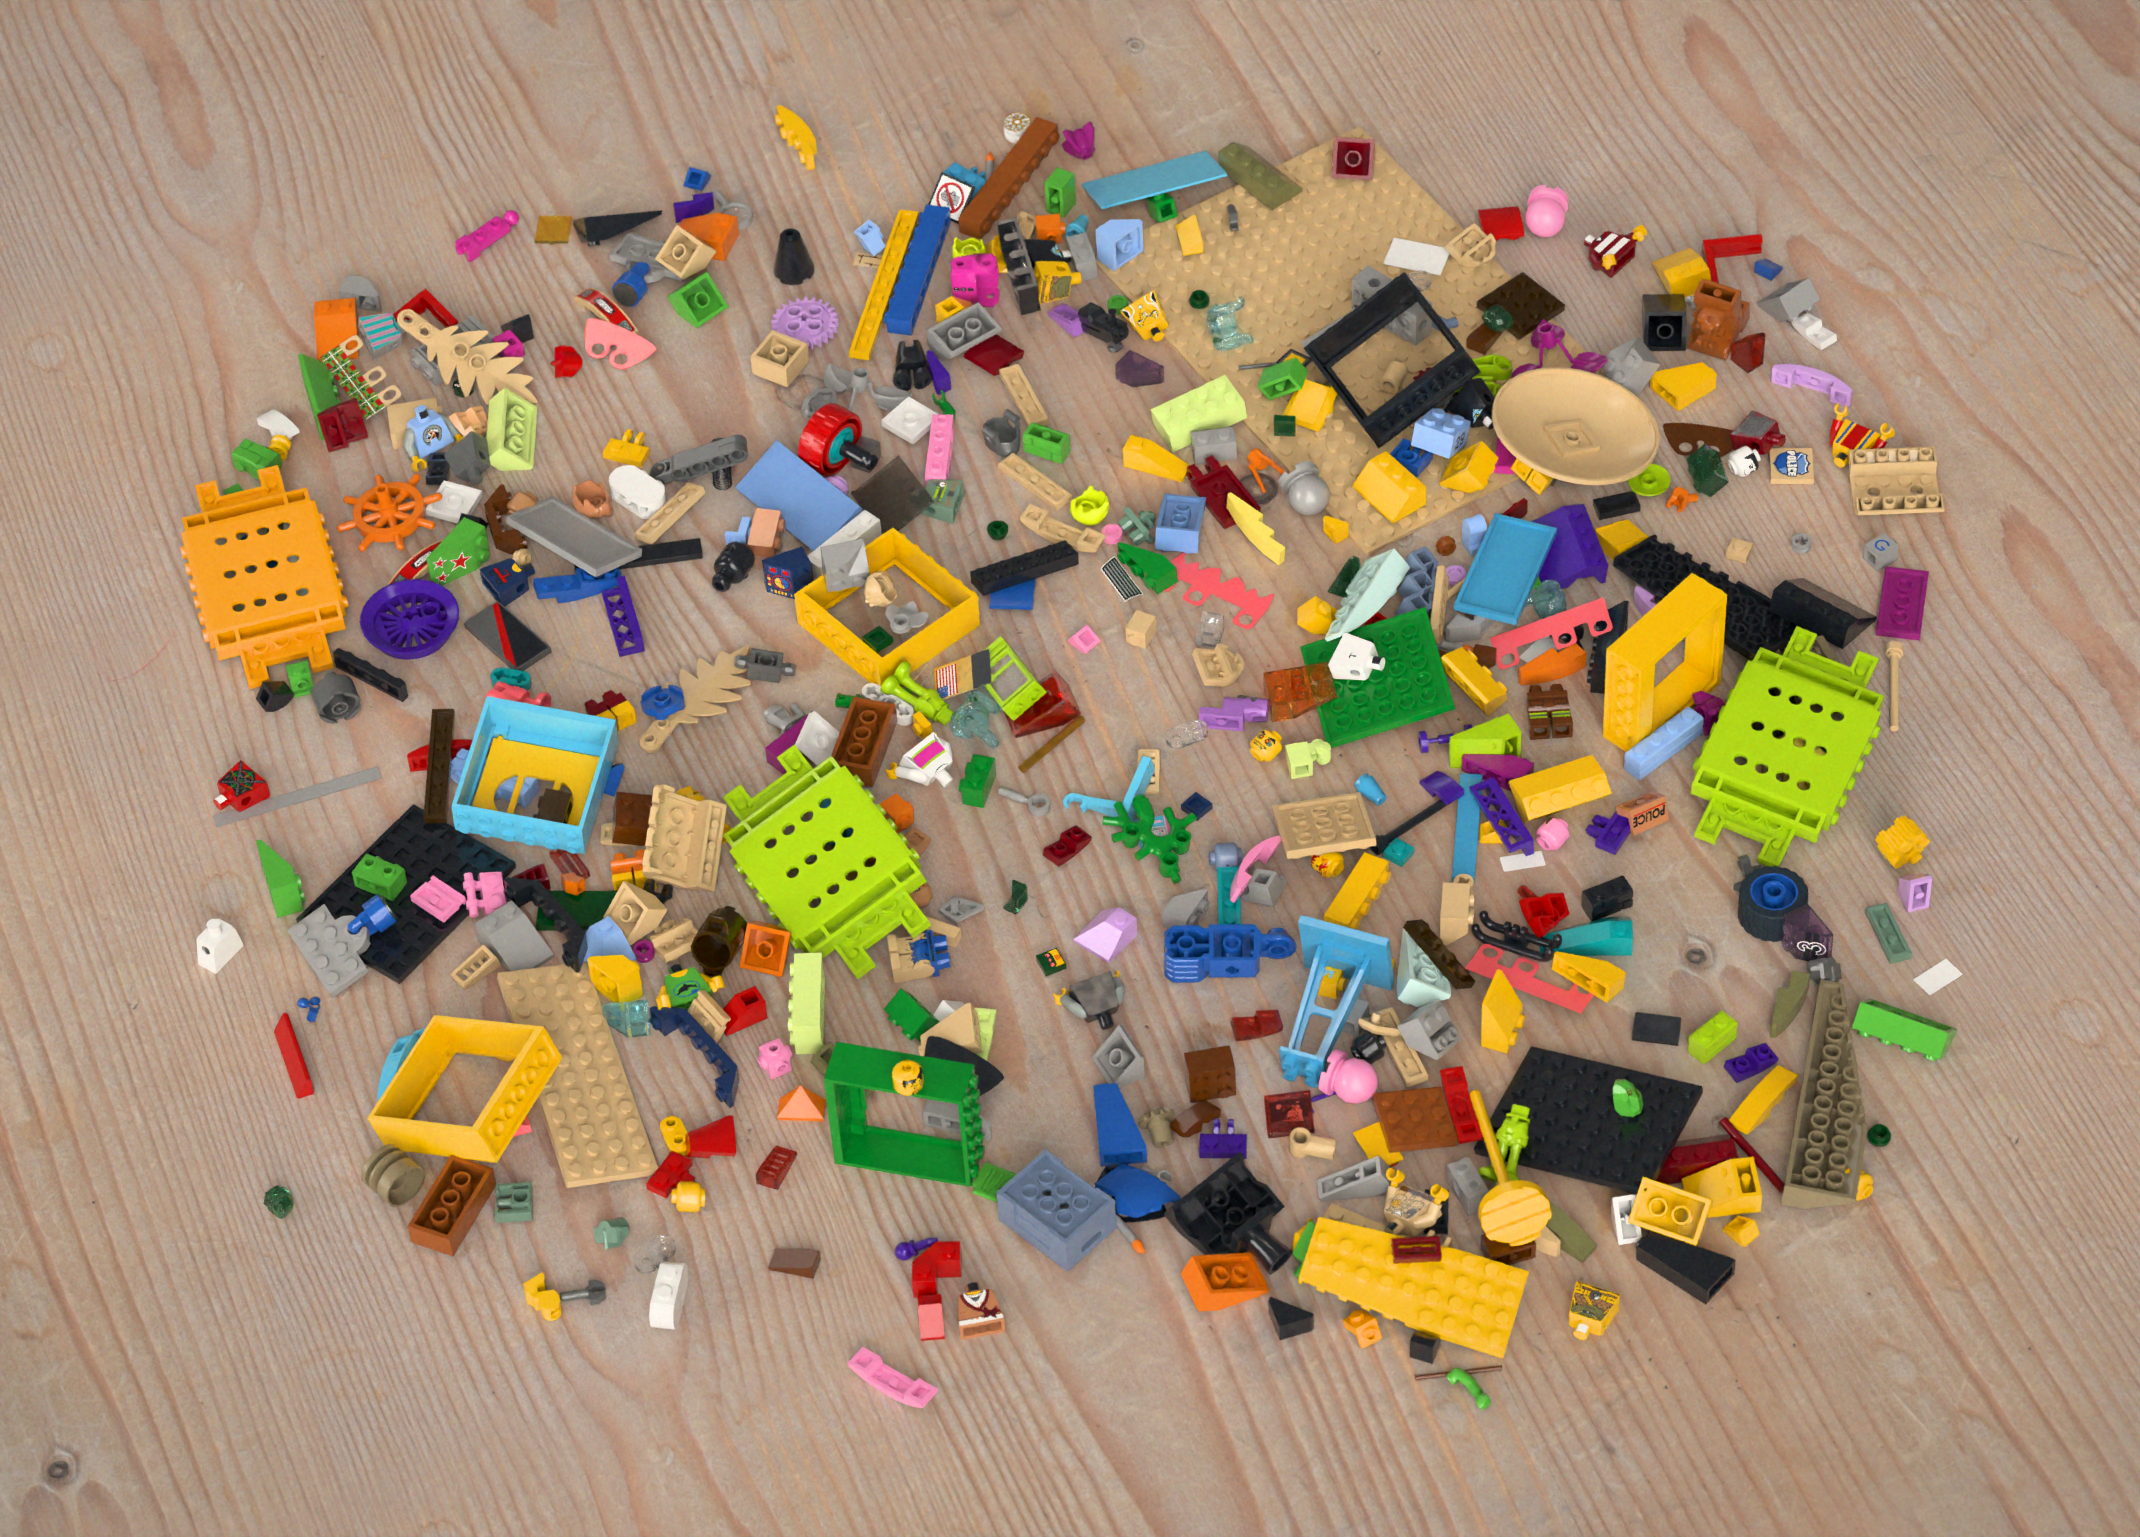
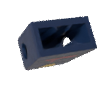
[480,558,535,607]

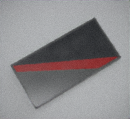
[464,601,552,671]

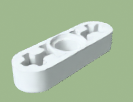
[862,683,914,726]

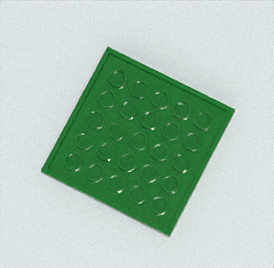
[1300,607,1456,748]

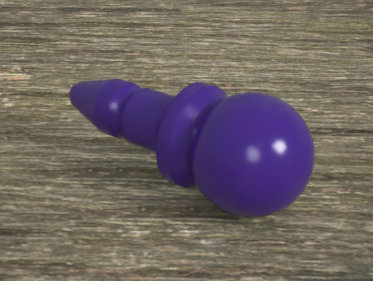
[895,1237,938,1261]

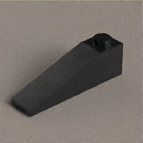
[573,210,662,246]

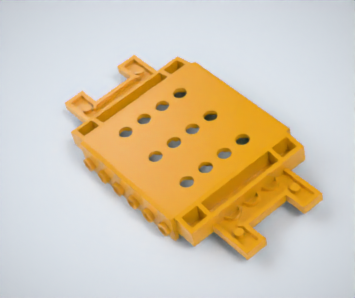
[180,465,348,689]

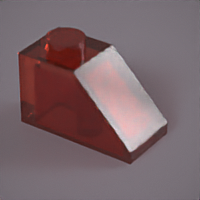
[1731,332,1765,374]

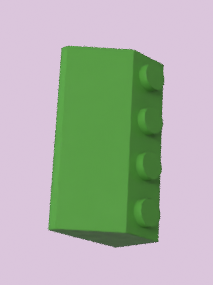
[298,354,341,440]
[1852,998,1957,1061]

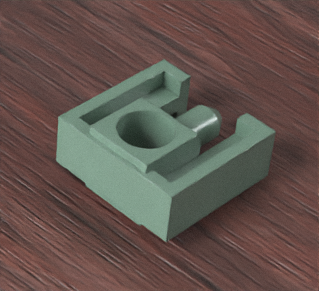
[494,1182,533,1223]

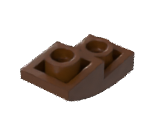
[1170,1100,1221,1137]

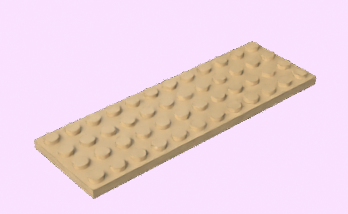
[497,961,658,1188]

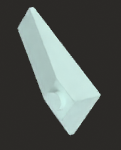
[1396,928,1451,1007]

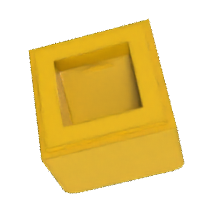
[1323,516,1349,544]
[1479,818,1507,843]
[1722,1216,1760,1247]

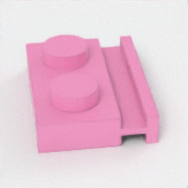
[410,876,466,923]

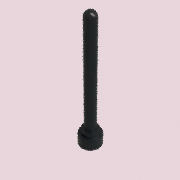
[1370,799,1454,855]

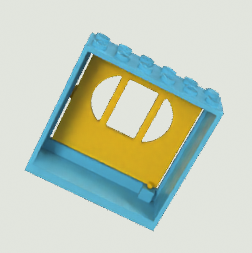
[451,696,619,854]

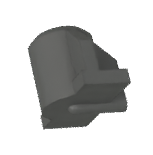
[1807,957,1842,985]

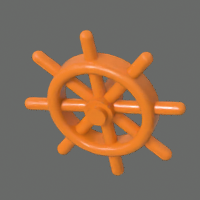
[336,474,442,552]

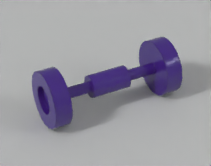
[1418,724,1473,753]

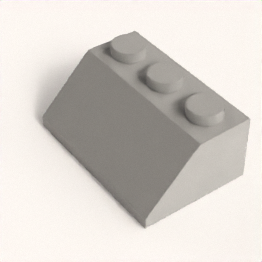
[927,302,1002,359]

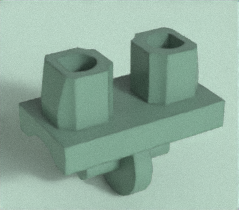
[1118,506,1156,546]

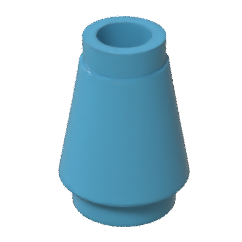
[1354,773,1387,806]

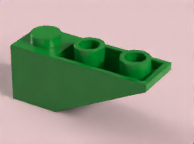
[1117,542,1178,595]

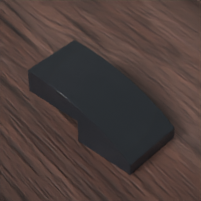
[425,452,450,485]

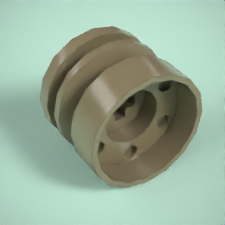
[361,1144,425,1207]

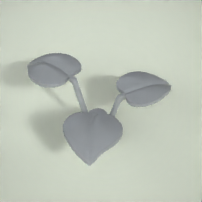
[824,363,913,411]

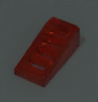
[755,1145,797,1190]

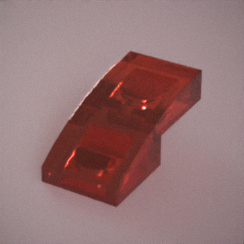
[1230,1010,1284,1041]

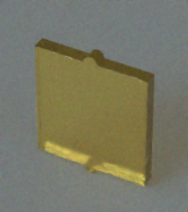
[535,215,572,245]

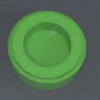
[1107,295,1128,315]

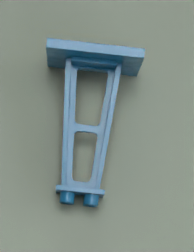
[1279,915,1394,1088]

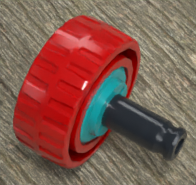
[798,403,878,476]

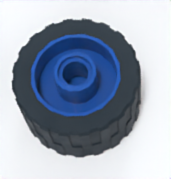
[1738,866,1809,942]

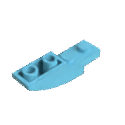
[377,1028,426,1101]

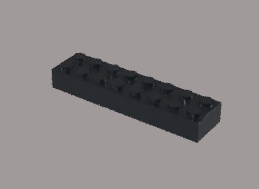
[970,540,1079,596]

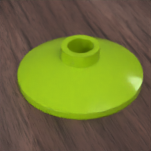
[1628,464,1671,496]

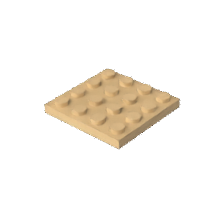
[1272,792,1376,859]

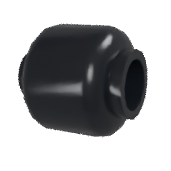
[1350,1032,1387,1064]

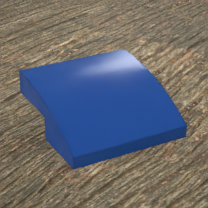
[989,579,1036,610]

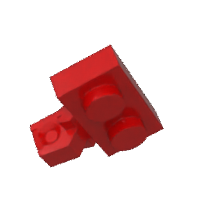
[646,1151,696,1199]

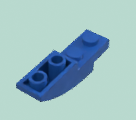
[533,567,622,604]

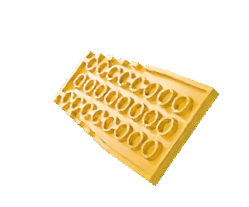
[1298,1217,1529,1359]

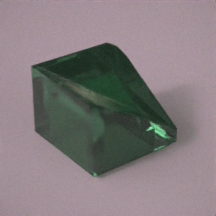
[1003,880,1028,915]

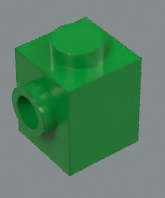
[1146,192,1178,223]

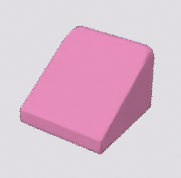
[1068,625,1101,654]

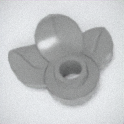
[885,601,929,634]

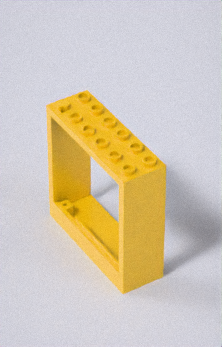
[794,528,980,686]
[1603,573,1727,752]
[367,1015,562,1163]

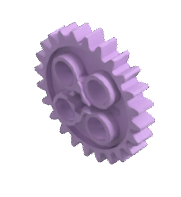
[771,296,839,350]

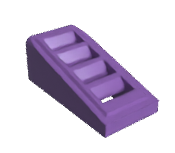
[1047,303,1084,337]

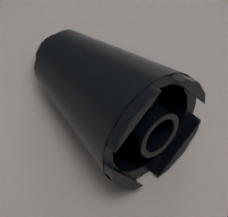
[774,228,814,285]

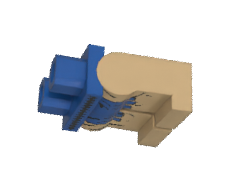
[887,930,951,983]

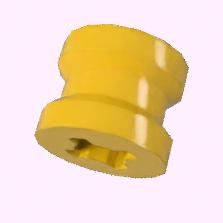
[268,435,292,461]

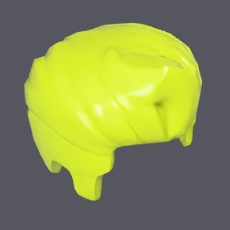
[952,237,986,259]
[1069,486,1109,526]

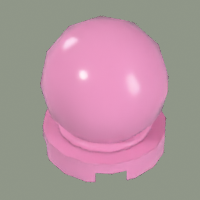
[1525,185,1569,238]
[1319,1049,1378,1104]

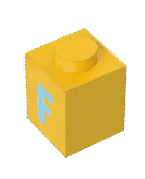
[1317,966,1346,999]

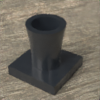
[1228,1205,1293,1274]

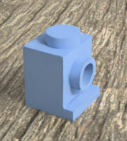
[854,220,886,257]

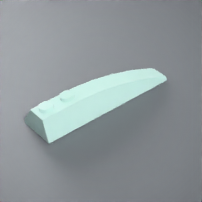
[1325,549,1410,642]

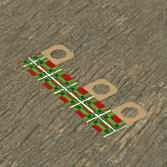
[320,335,401,419]

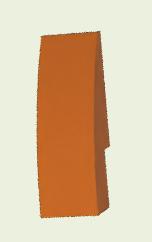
[1518,643,1586,685]

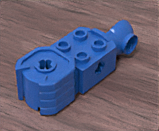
[1164,924,1297,983]

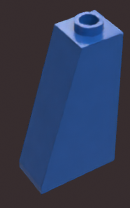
[1093,1083,1147,1167]

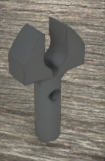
[1227,204,1239,232]
[560,1280,606,1305]

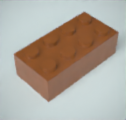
[831,697,897,787]
[408,1155,496,1256]

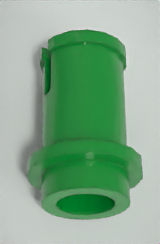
[835,693,864,708]

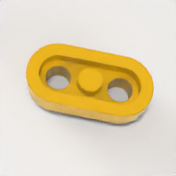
[660,1116,687,1156]

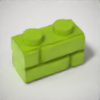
[1688,1010,1738,1064]

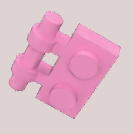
[463,872,506,918]

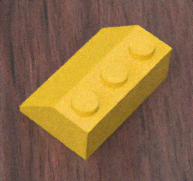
[1353,451,1426,524]
[1441,647,1508,716]

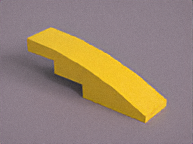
[1729,1065,1798,1135]

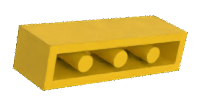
[1324,852,1391,930]

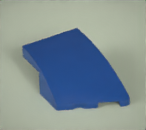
[1095,1163,1181,1218]

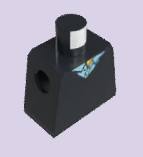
[1024,239,1071,271]
[1448,378,1495,429]

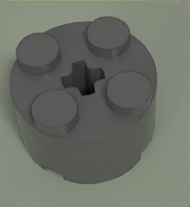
[310,672,361,724]

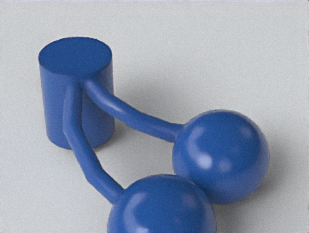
[297,997,321,1022]

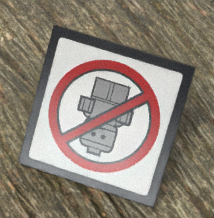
[928,172,976,224]

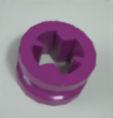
[633,940,655,963]

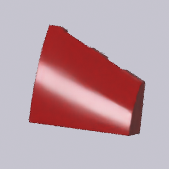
[1519,893,1570,938]

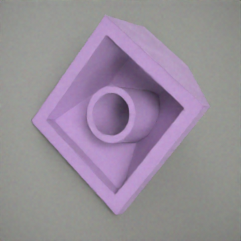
[1073,907,1137,963]

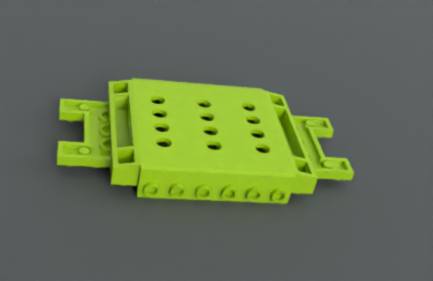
[1690,626,1885,867]
[723,744,931,979]

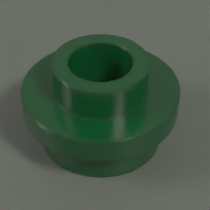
[1189,290,1210,309]
[987,521,1008,540]
[1867,1124,1891,1147]

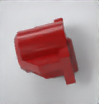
[550,345,583,378]

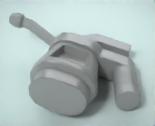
[764,703,806,741]

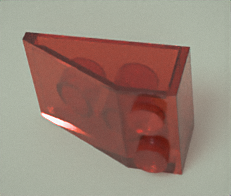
[1004,671,1081,738]

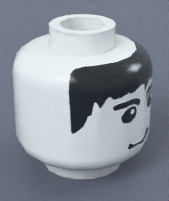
[1727,446,1761,477]

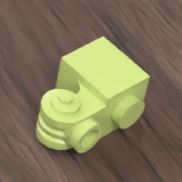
[1285,739,1331,779]

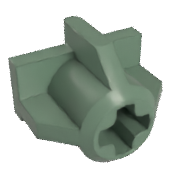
[593,1217,629,1249]

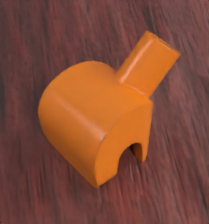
[1665,487,1698,512]

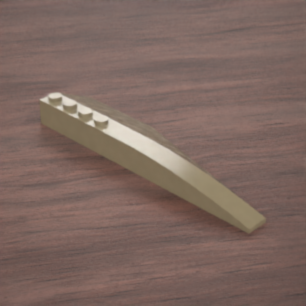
[1781,979,1867,1209]

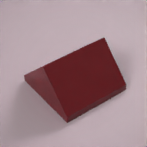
[1332,137,1375,180]

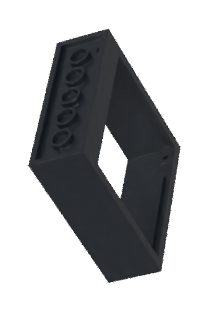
[1304,272,1481,448]

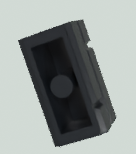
[1582,875,1633,921]

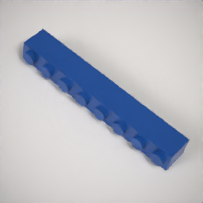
[884,204,951,336]

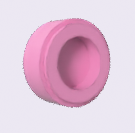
[1101,524,1123,544]

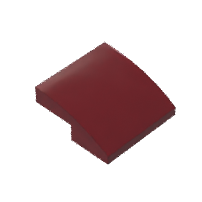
[964,334,1024,376]
[317,398,369,452]

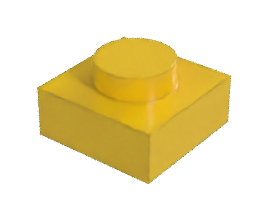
[912,711,932,740]

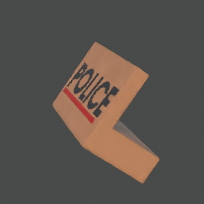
[1616,791,1669,836]

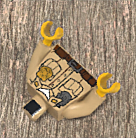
[1384,1168,1449,1237]

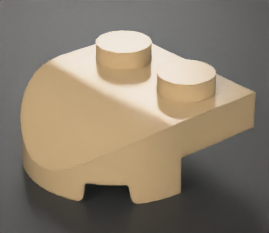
[1444,223,1496,268]
[1192,643,1244,687]
[650,918,698,963]

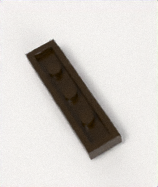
[1403,919,1476,989]

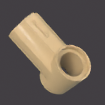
[1289,1128,1337,1160]

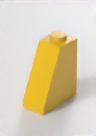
[1650,362,1717,411]

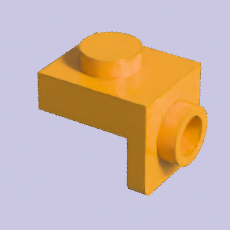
[1342,1309,1382,1348]

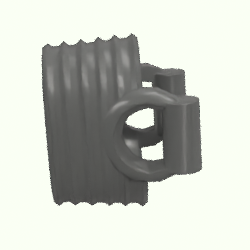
[982,409,1020,457]

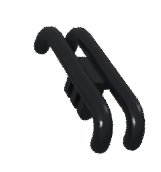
[1471,911,1562,962]

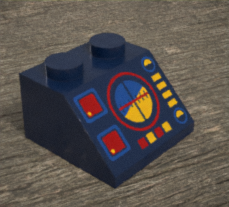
[762,546,814,599]

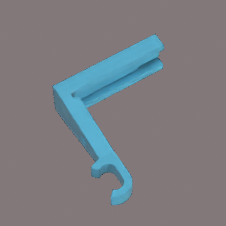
[1063,756,1155,822]

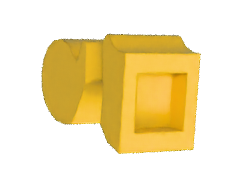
[523,1272,562,1321]

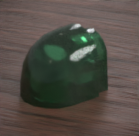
[1482,304,1513,332]
[264,1185,294,1219]

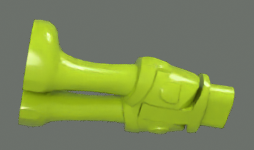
[880,661,956,726]
[1477,1104,1530,1183]

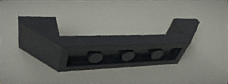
[503,877,588,973]

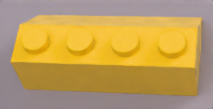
[1508,755,1612,824]

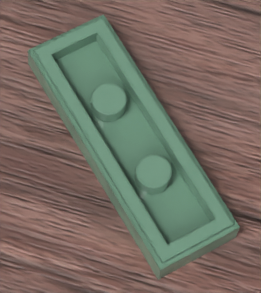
[1865,903,1912,964]

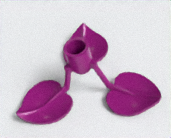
[1511,319,1608,378]

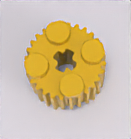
[1875,815,1930,869]

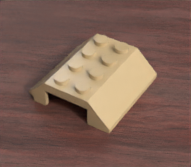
[642,784,727,892]

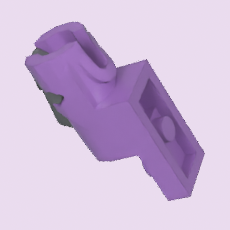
[1199,695,1269,731]

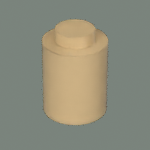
[1379,361,1408,394]

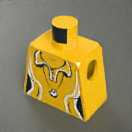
[1120,290,1169,342]

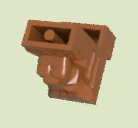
[1687,278,1750,361]

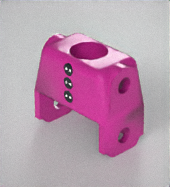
[950,253,1000,307]

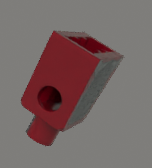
[1730,411,1786,455]

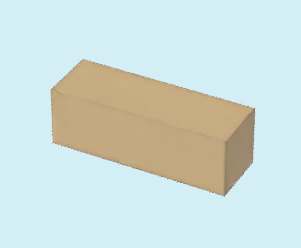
[922,916,962,947]

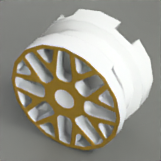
[1003,112,1031,143]

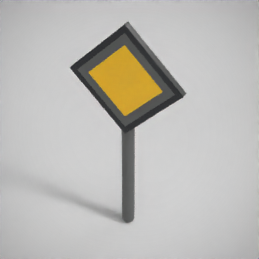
[1238,349,1312,370]

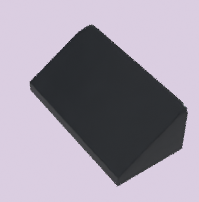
[1632,1012,1681,1046]

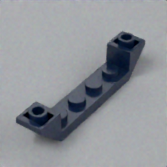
[649,1006,739,1108]

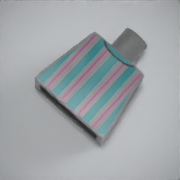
[358,312,409,360]

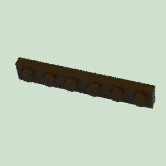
[423,709,455,823]

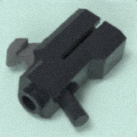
[1078,302,1129,353]

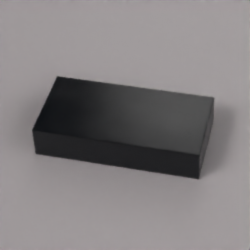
[1593,491,1641,520]

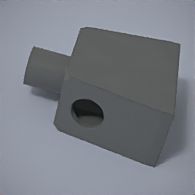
[444,431,490,485]

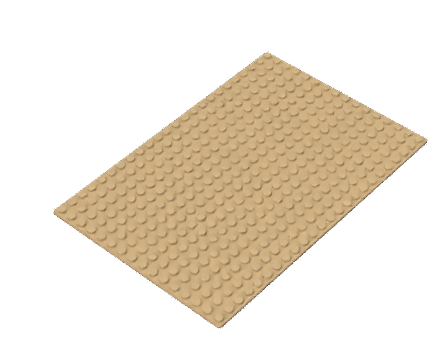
[1094,127,1609,555]

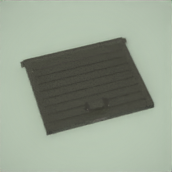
[851,455,935,534]

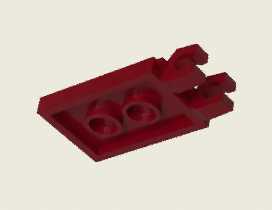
[1187,455,1261,530]

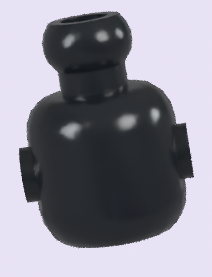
[712,542,755,592]

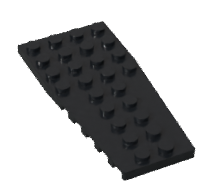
[1613,535,1801,661]

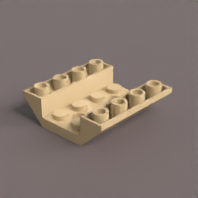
[1849,446,1944,515]

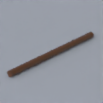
[1415,1365,1502,1380]

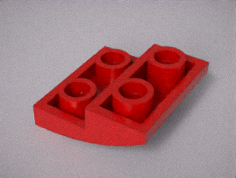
[1478,206,1524,241]

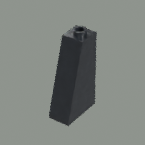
[1636,1231,1736,1305]

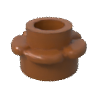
[1436,536,1456,556]

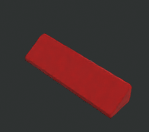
[274,1013,314,1099]

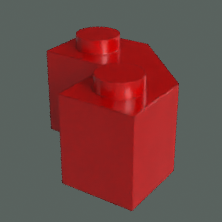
[912,1241,962,1298]

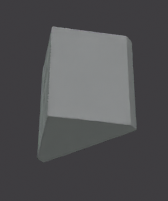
[1091,1025,1145,1089]

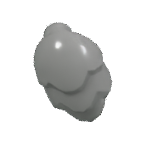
[801,388,837,420]

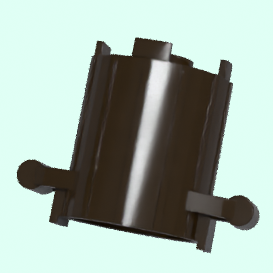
[690,906,747,977]

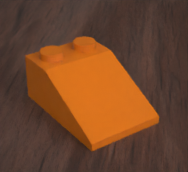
[679,213,739,261]
[314,298,359,362]
[1180,1253,1270,1312]

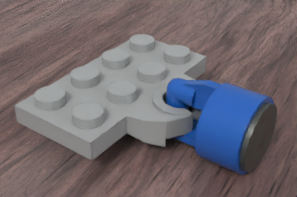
[610,232,685,307]
[287,894,398,998]

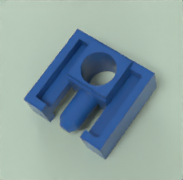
[1390,438,1433,478]

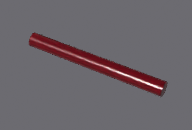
[1719,1117,1784,1193]

